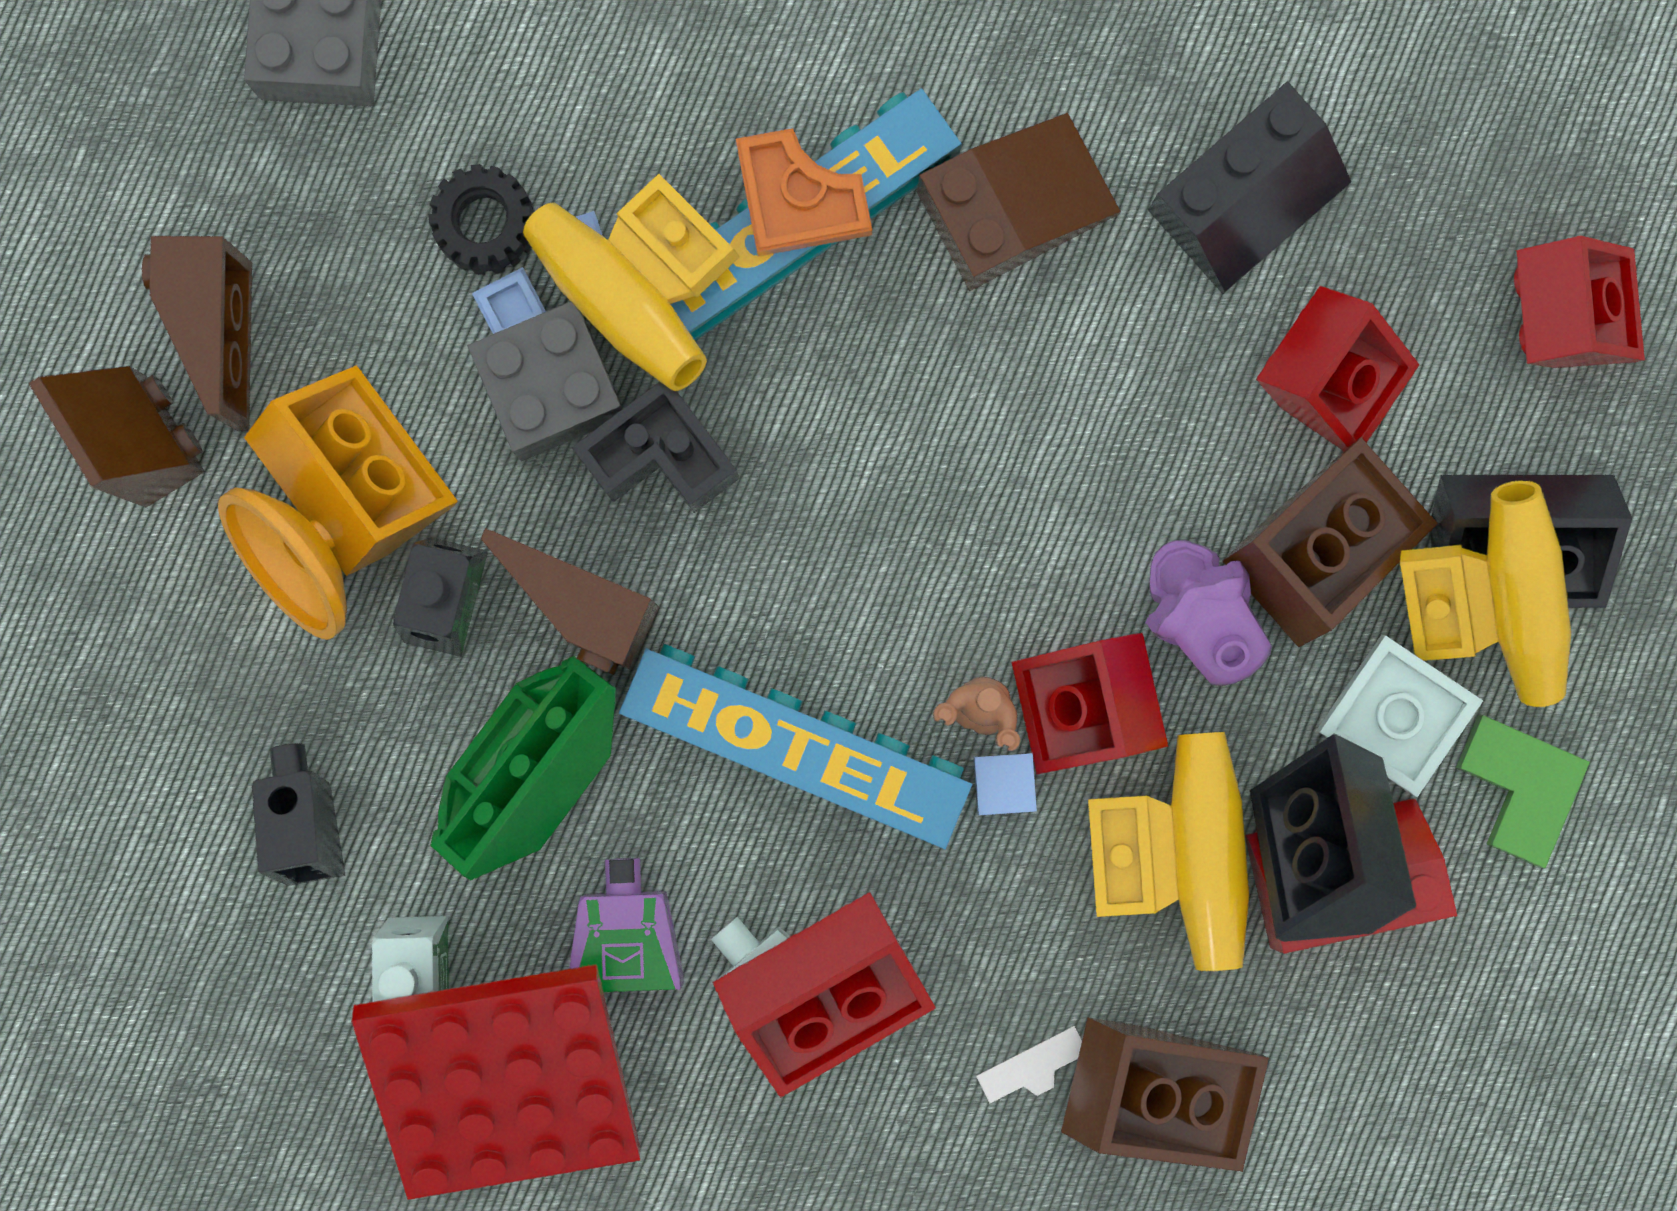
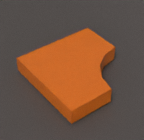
[736,128,872,257]

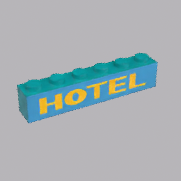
[671,88,962,341]
[619,643,972,850]

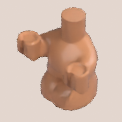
[933,676,1020,751]

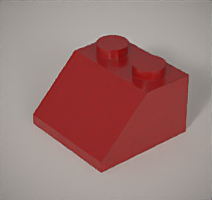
[1514,236,1645,368]
[1256,286,1420,451]
[1011,632,1169,775]

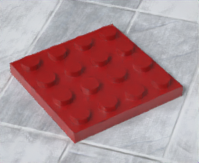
[351,964,640,1200]

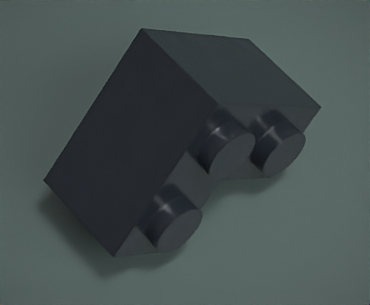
[571,381,740,513]

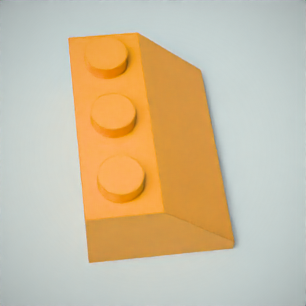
[244,365,458,576]

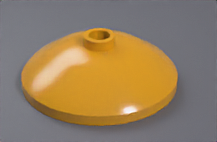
[218,487,347,640]

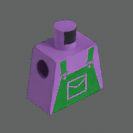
[569,858,684,992]

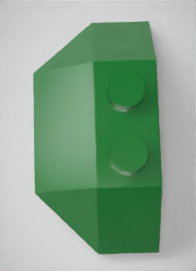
[430,656,616,880]

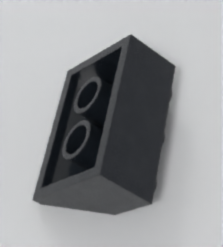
[1148,81,1352,294]
[1431,475,1633,608]
[1250,733,1417,942]

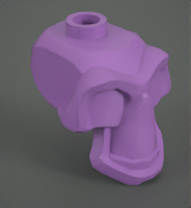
[1145,540,1272,686]

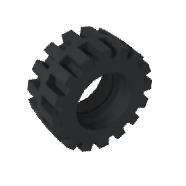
[428,164,535,275]

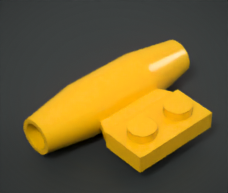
[523,174,739,391]
[1400,481,1571,707]
[1088,732,1249,971]

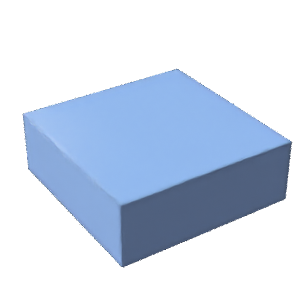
[472,267,546,334]
[973,753,1037,815]

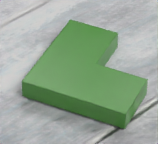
[1455,715,1590,869]

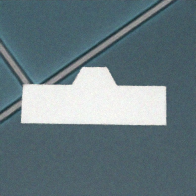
[976,1026,1082,1103]

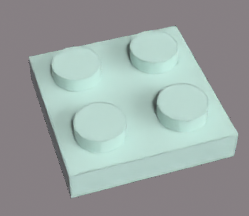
[1316,635,1483,797]

